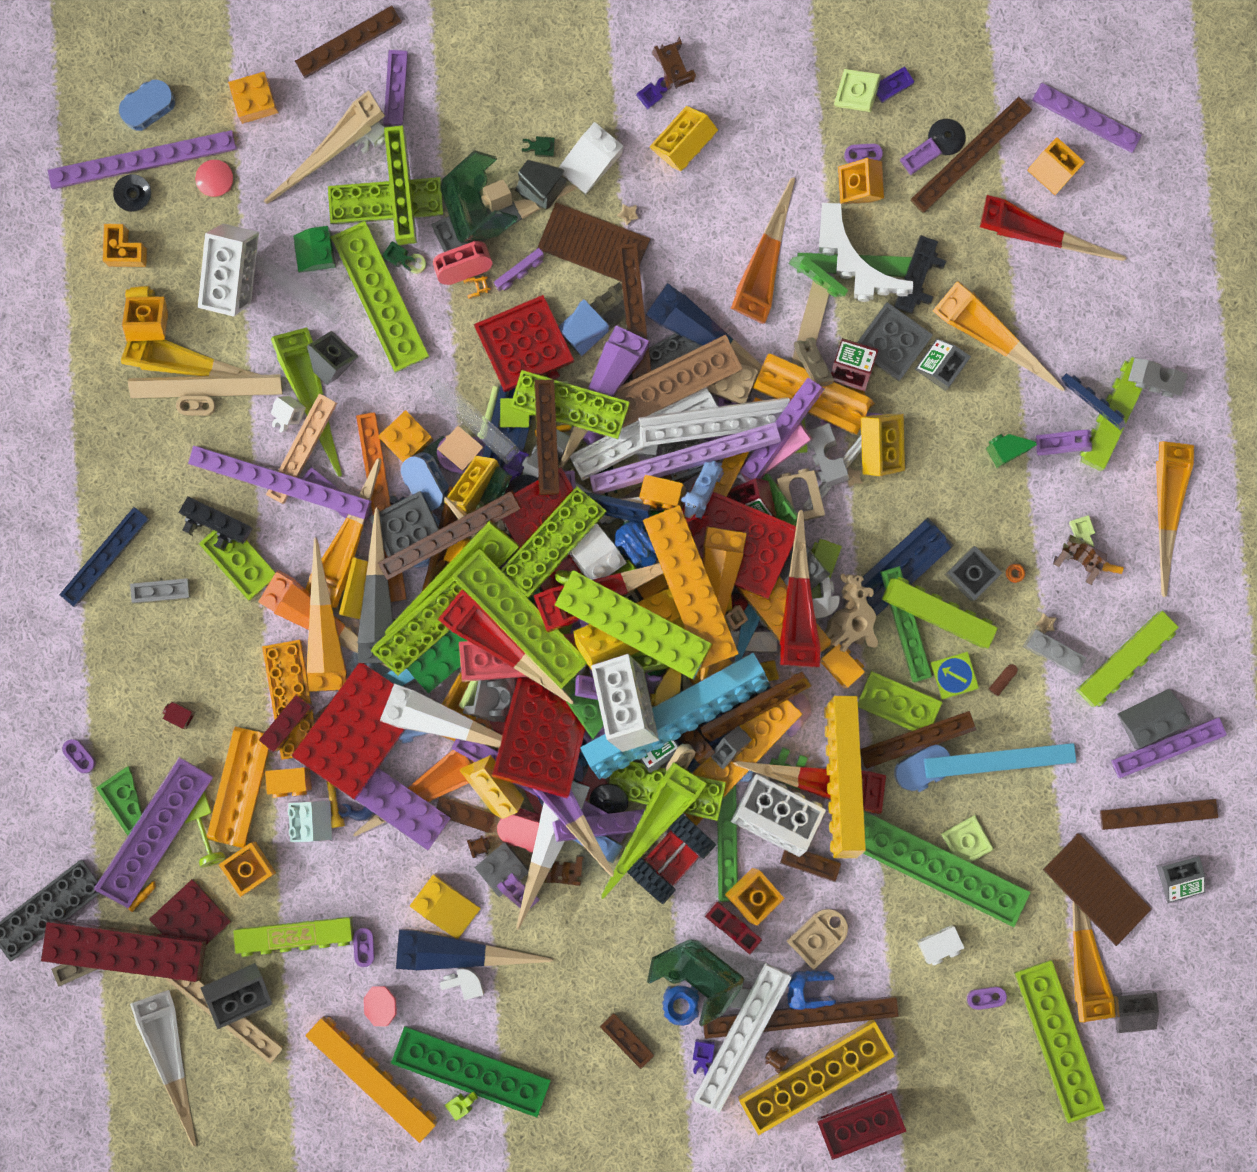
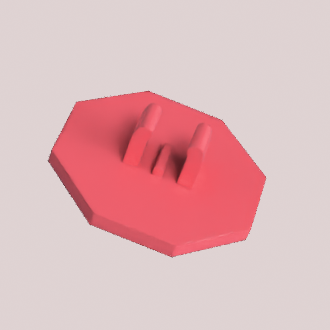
[364,986,397,1026]

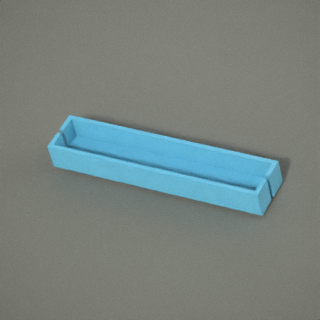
[580,653,770,779]

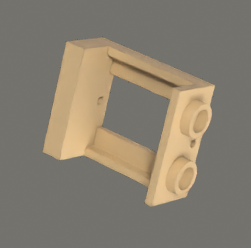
[776,468,825,521]

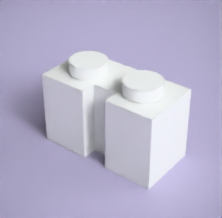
[917,925,964,965]

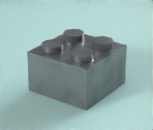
[474,842,529,897]

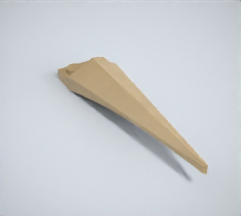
[264,90,385,204]

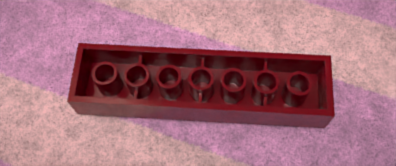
[41,920,207,982]

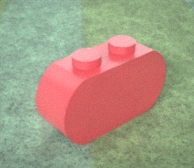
[433,241,492,285]
[497,808,541,853]

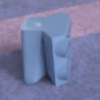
[558,299,610,356]

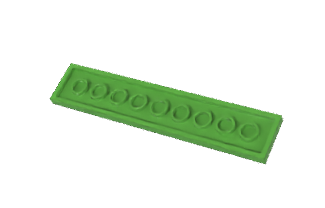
[863,811,1031,927]

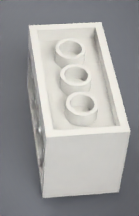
[198,223,259,316]
[591,654,659,752]
[730,774,826,857]

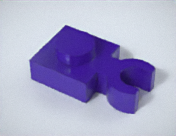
[636,77,668,110]
[693,1039,715,1076]

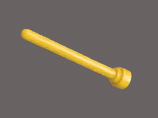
[327,781,345,828]

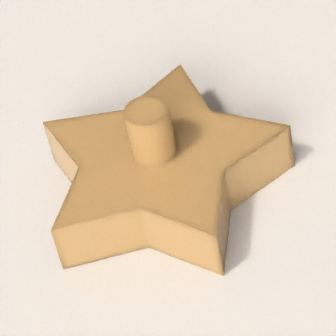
[617,204,639,225]
[847,466,863,488]
[1034,613,1056,634]

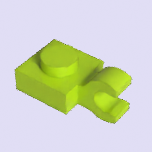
[445,1091,478,1121]

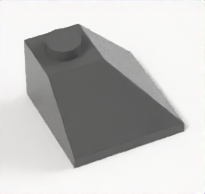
[307,331,359,385]

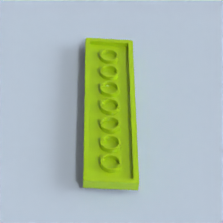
[331,221,429,373]
[385,521,519,635]
[450,549,587,689]
[555,570,712,680]
[1014,960,1105,1123]

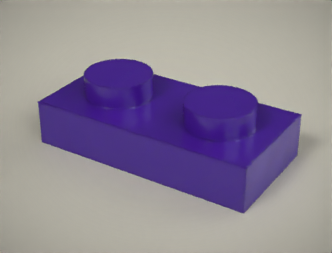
[876,66,914,103]

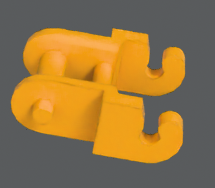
[463,275,491,299]

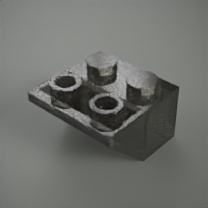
[1113,990,1159,1033]

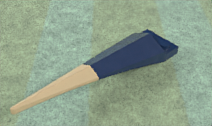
[645,283,762,375]
[396,929,553,971]

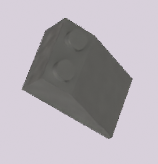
[780,544,830,590]

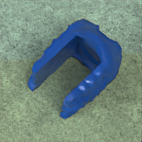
[614,521,659,569]
[787,970,836,1010]
[662,986,699,1026]

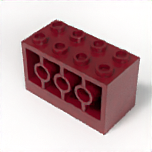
[817,1090,907,1160]

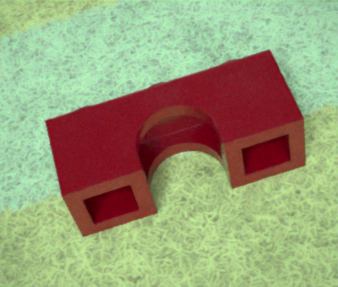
[259,695,314,752]
[704,900,762,955]

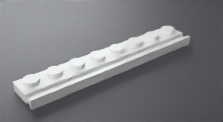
[570,387,718,481]
[639,398,790,446]
[694,963,792,1113]

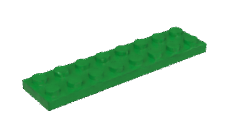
[406,587,543,694]
[391,1026,551,1118]

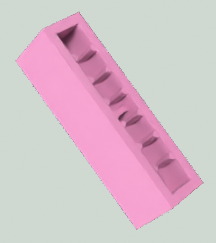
[740,422,813,482]

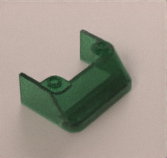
[440,150,518,243]
[647,939,744,1027]

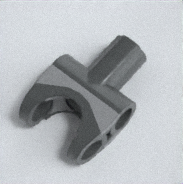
[487,678,517,716]

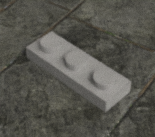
[130,578,191,603]

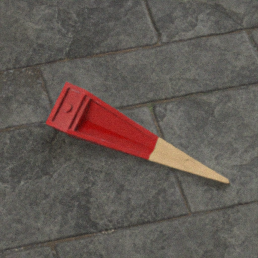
[979,195,1126,261]
[780,510,821,668]
[534,563,663,633]
[438,589,574,704]
[734,761,886,814]

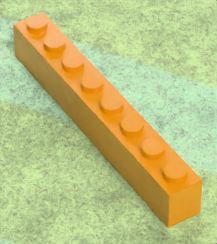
[305,1016,437,1143]

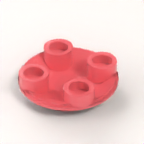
[195,160,233,197]

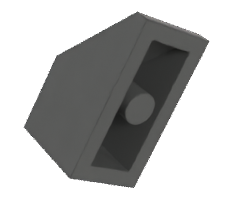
[711,726,752,769]

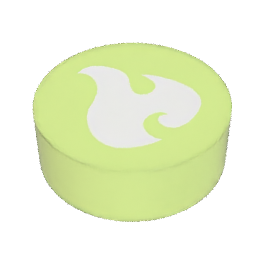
[407,254,426,274]

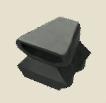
[515,160,567,209]

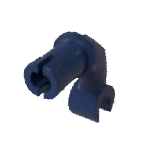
[338,804,375,821]

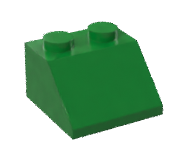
[293,226,336,273]
[986,434,1037,468]

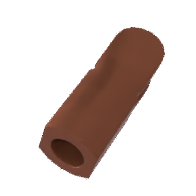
[988,664,1018,697]

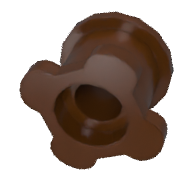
[467,835,491,858]
[764,1048,790,1074]

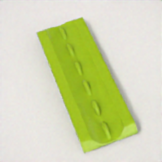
[328,177,443,224]
[510,370,630,439]
[501,487,606,598]
[371,577,462,676]
[609,762,726,821]

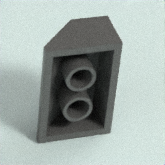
[1117,689,1191,749]
[200,963,272,1029]

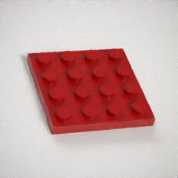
[474,295,574,392]

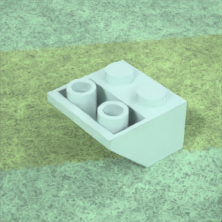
[288,801,332,842]

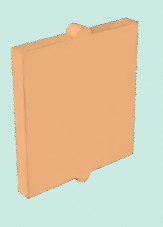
[437,426,483,471]

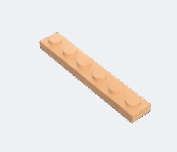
[266,393,338,504]

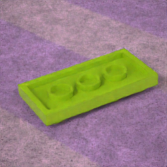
[199,531,276,601]
[858,671,942,731]

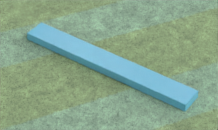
[924,743,1076,778]

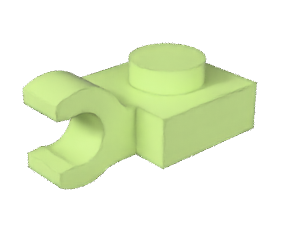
[1069,515,1095,547]

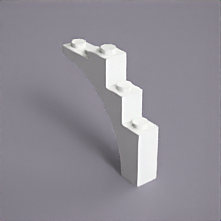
[819,203,913,302]

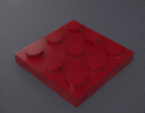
[149,879,232,945]

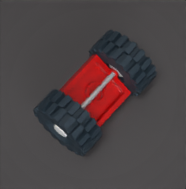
[627,814,717,904]

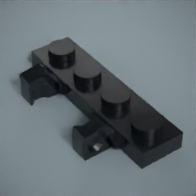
[894,235,946,314]
[178,496,253,551]

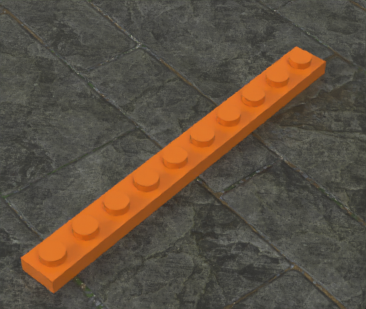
[356,412,407,603]

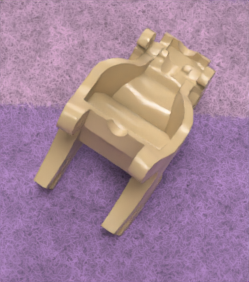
[824,574,878,652]

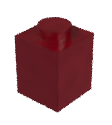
[162,701,196,729]

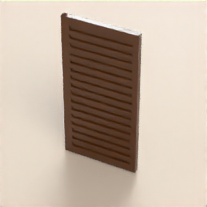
[537,202,651,282]
[1042,833,1151,946]

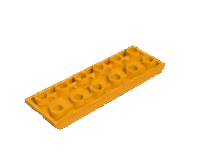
[752,354,873,435]
[262,639,315,760]
[207,726,269,848]

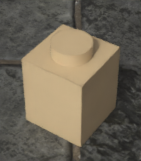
[481,179,512,213]

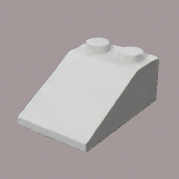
[559,122,623,194]
[570,524,626,580]

